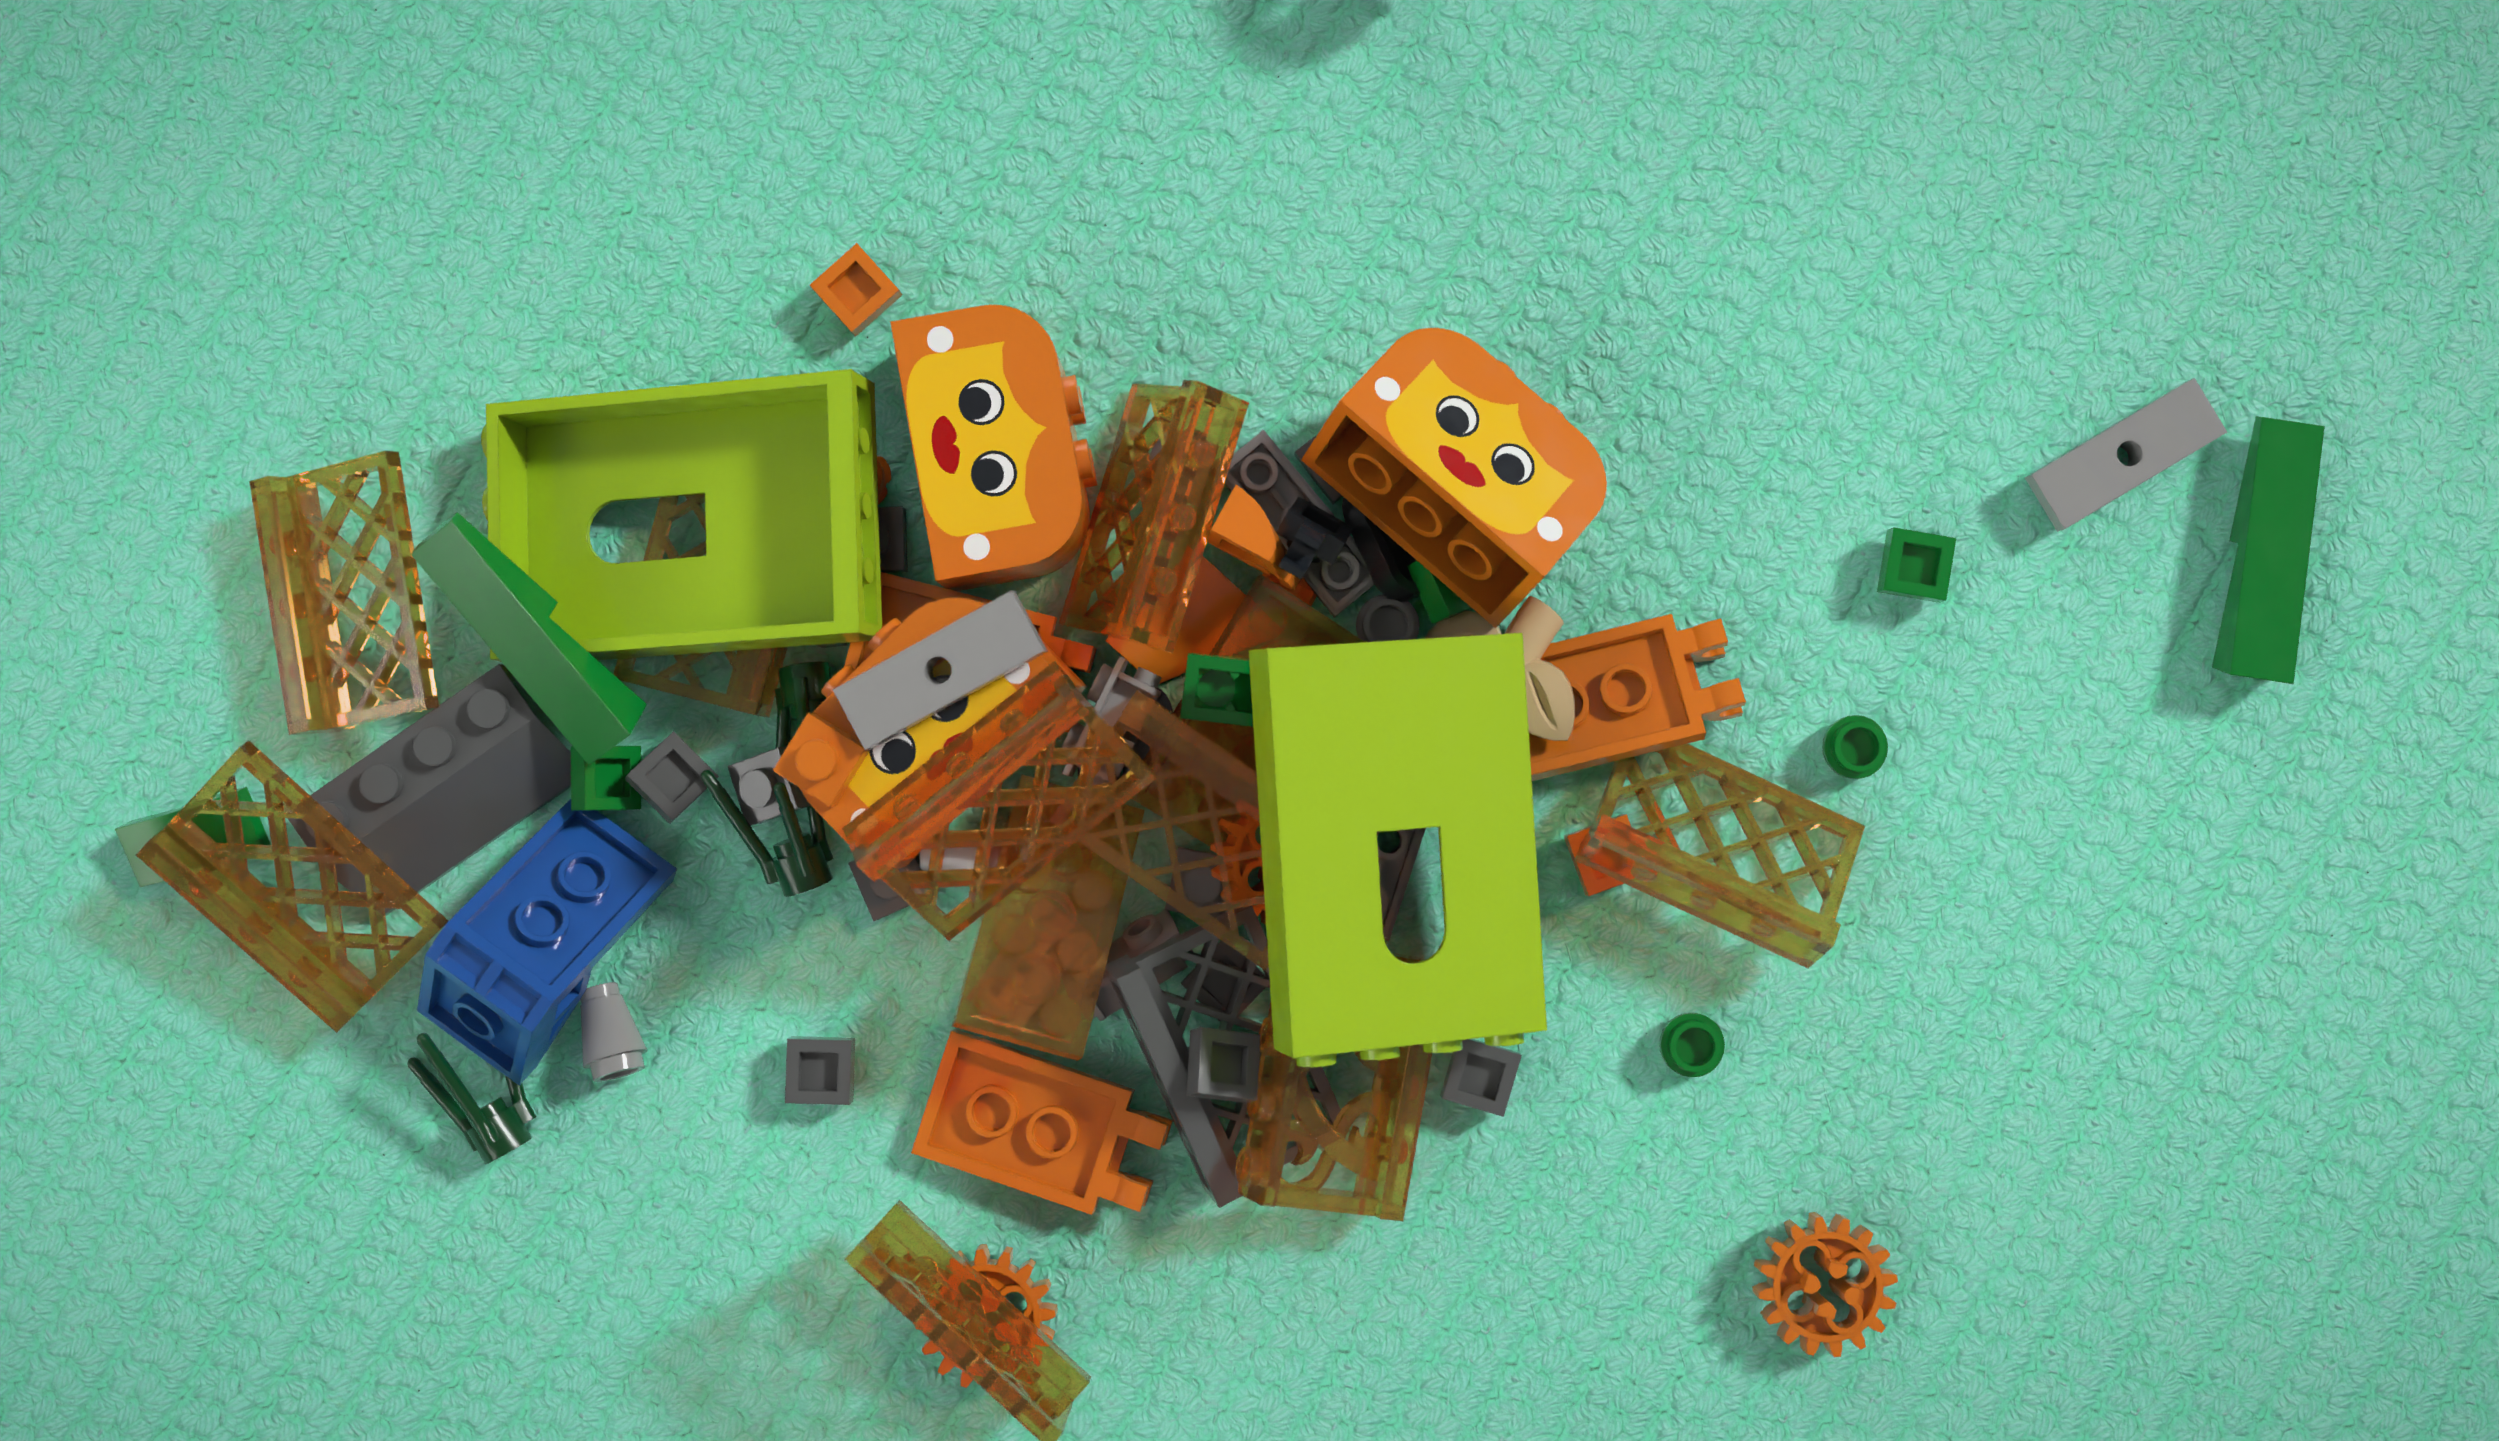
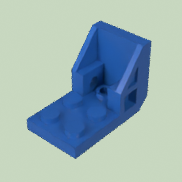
[417,799,677,1086]

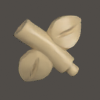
[1425,596,1575,741]

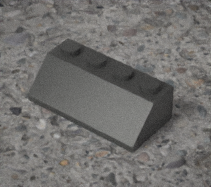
[284,664,572,917]

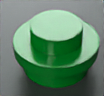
[1822,715,1888,779]
[1659,1013,1725,1077]

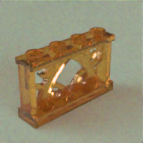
[1236,953,1432,1221]

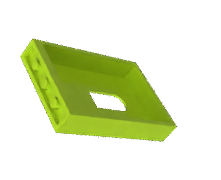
[481,369,882,662]
[1249,633,1547,1067]

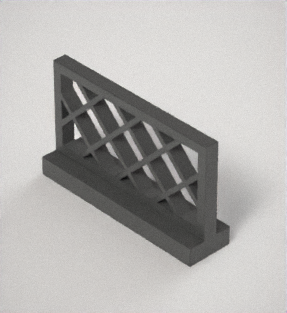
[1103,902,1350,1208]

